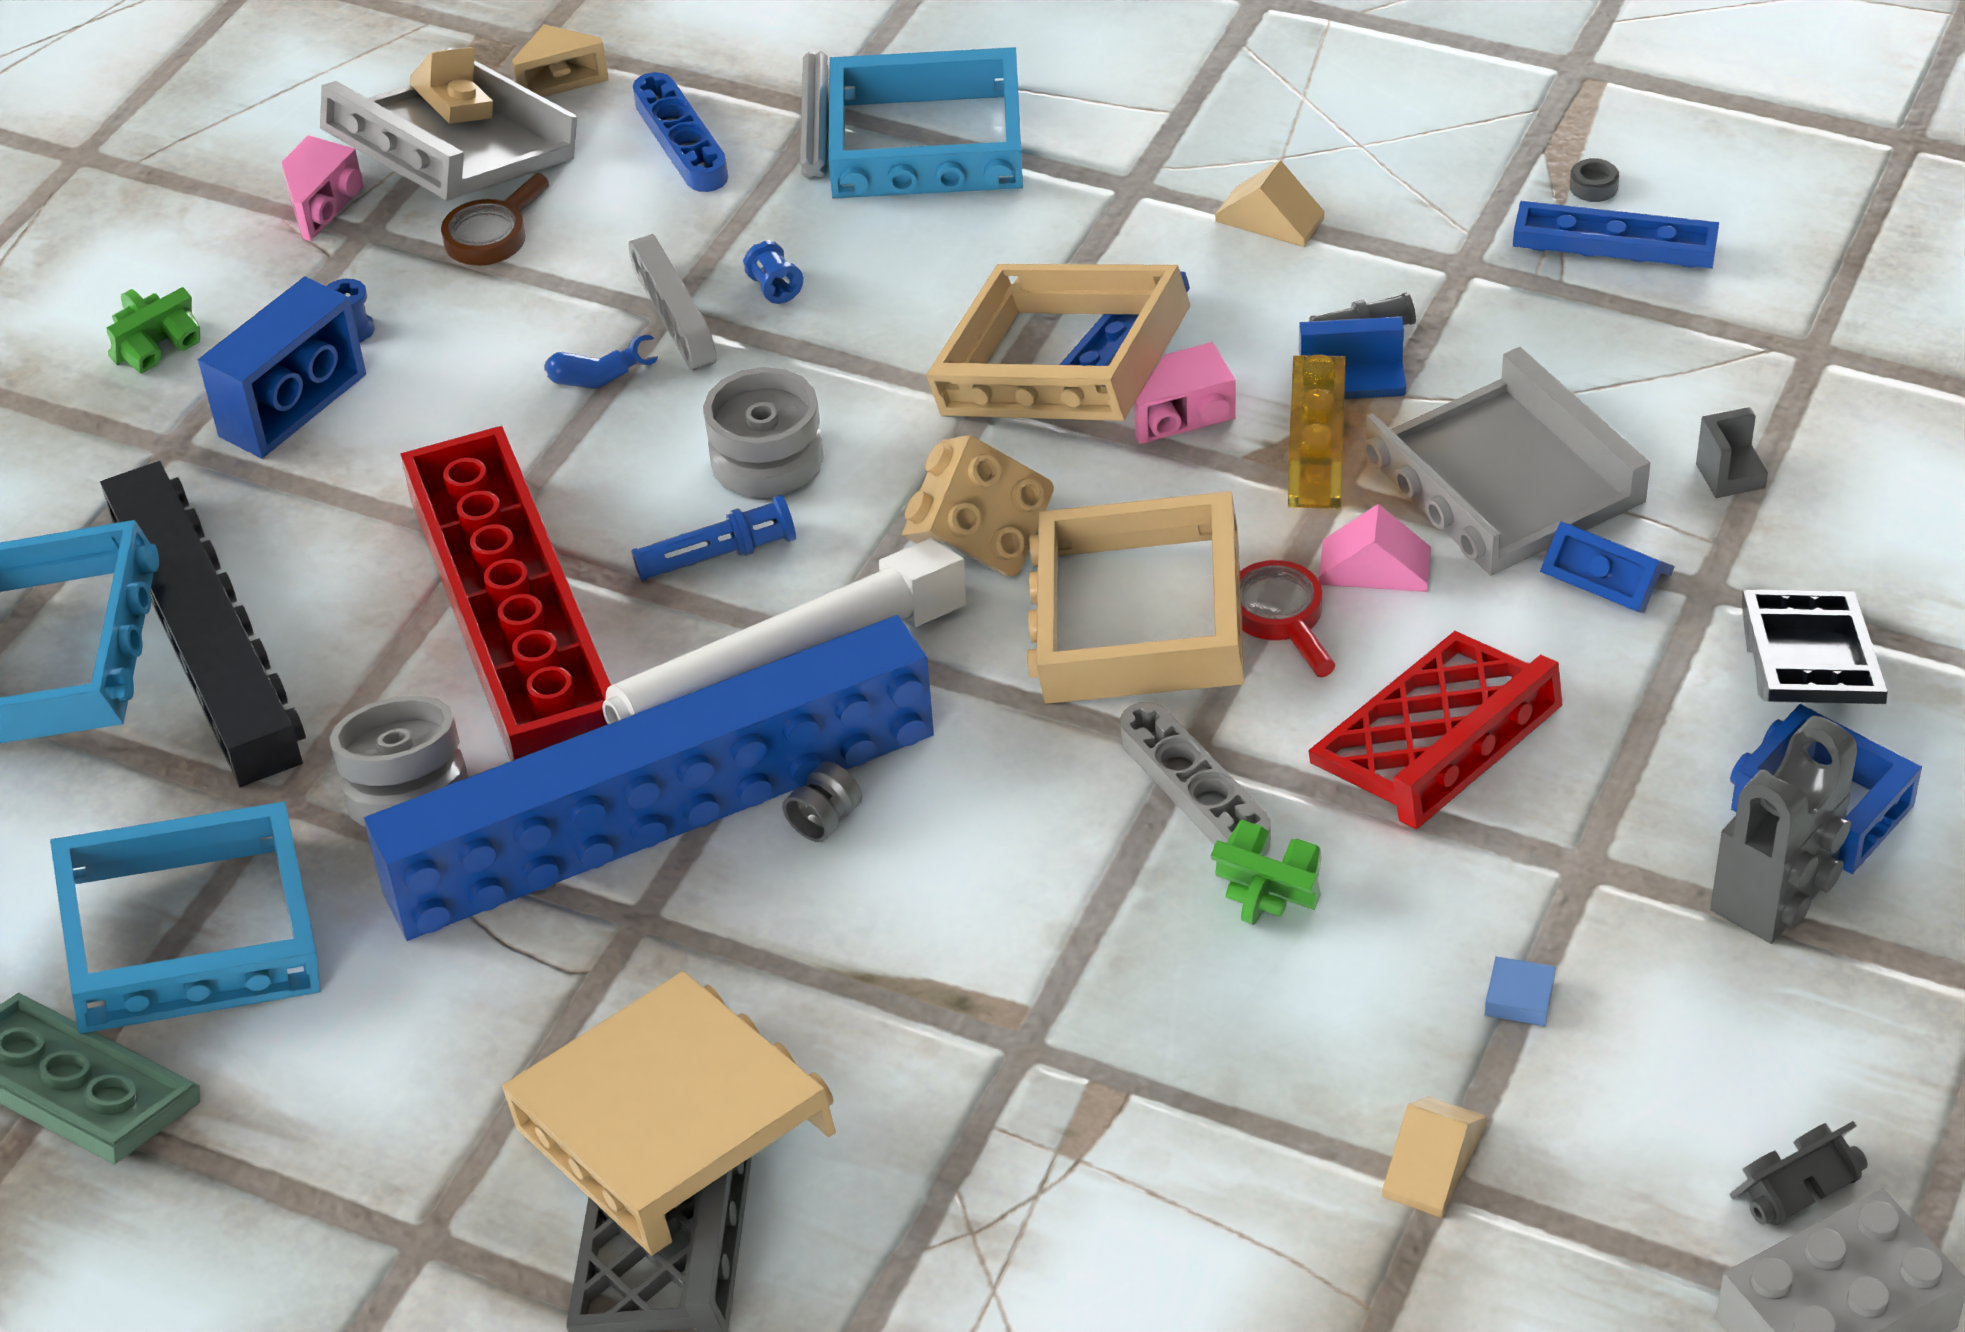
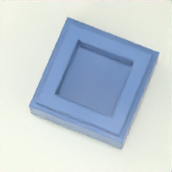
[1484,956,1556,1026]

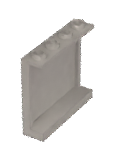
[320,47,577,201]
[1363,347,1651,576]

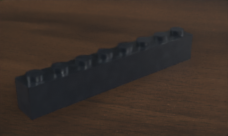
[100,461,306,788]

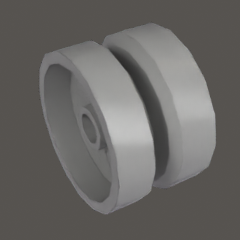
[703,367,824,498]
[329,695,468,827]

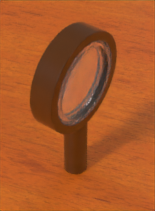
[441,173,549,266]

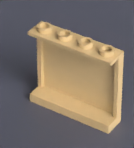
[502,971,836,1256]

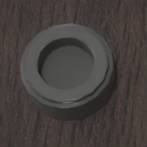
[1570,158,1619,202]

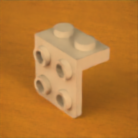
[901,435,1054,576]

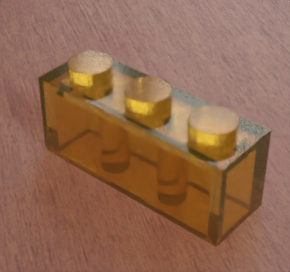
[1288,355,1346,509]

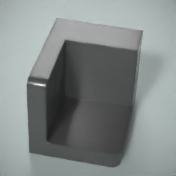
[1696,407,1768,498]

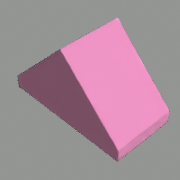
[1319,504,1431,592]

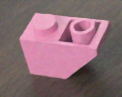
[281,135,364,241]
[1134,342,1236,444]

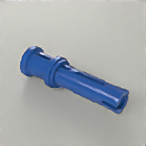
[631,495,796,582]

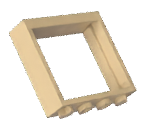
[926,264,1191,421]
[1027,491,1244,704]

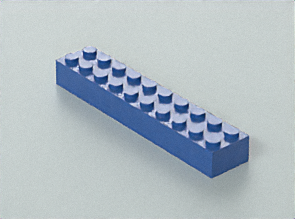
[363,615,934,941]

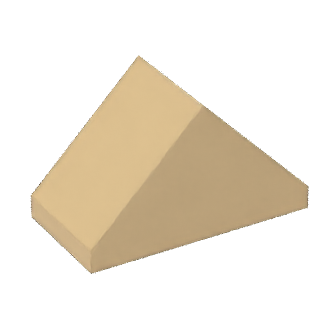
[512,24,609,97]
[1215,160,1324,247]
[1382,1096,1487,1218]

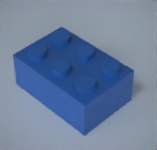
[197,276,366,459]

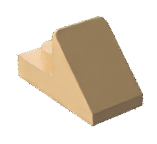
[410,47,493,124]

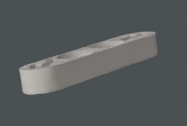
[628,234,717,370]
[1120,702,1271,855]

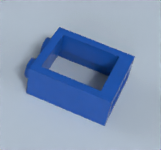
[1730,704,1922,875]

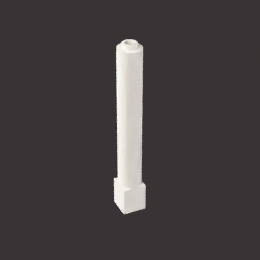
[602,538,966,724]

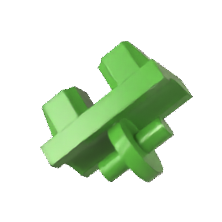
[107,287,200,374]
[1210,820,1322,925]

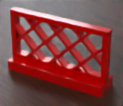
[1308,631,1563,830]

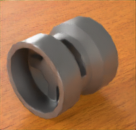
[782,762,863,842]

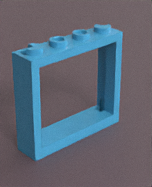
[828,47,1023,198]
[0,520,159,743]
[50,802,321,1034]

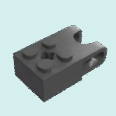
[1710,716,1857,944]

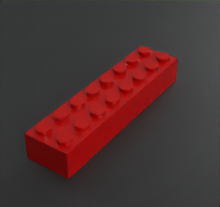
[400,425,611,761]

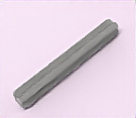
[800,51,829,179]

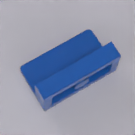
[1299,317,1406,401]
[1540,521,1675,613]

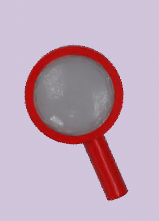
[1240,560,1335,677]

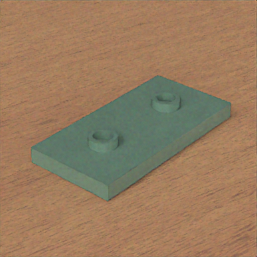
[0,992,200,1165]

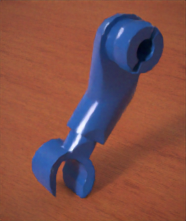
[544,335,658,389]

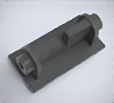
[1730,1121,1868,1225]

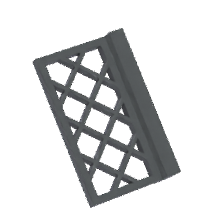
[566,1156,752,1332]

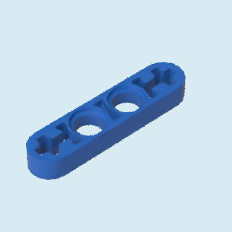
[633,72,728,192]

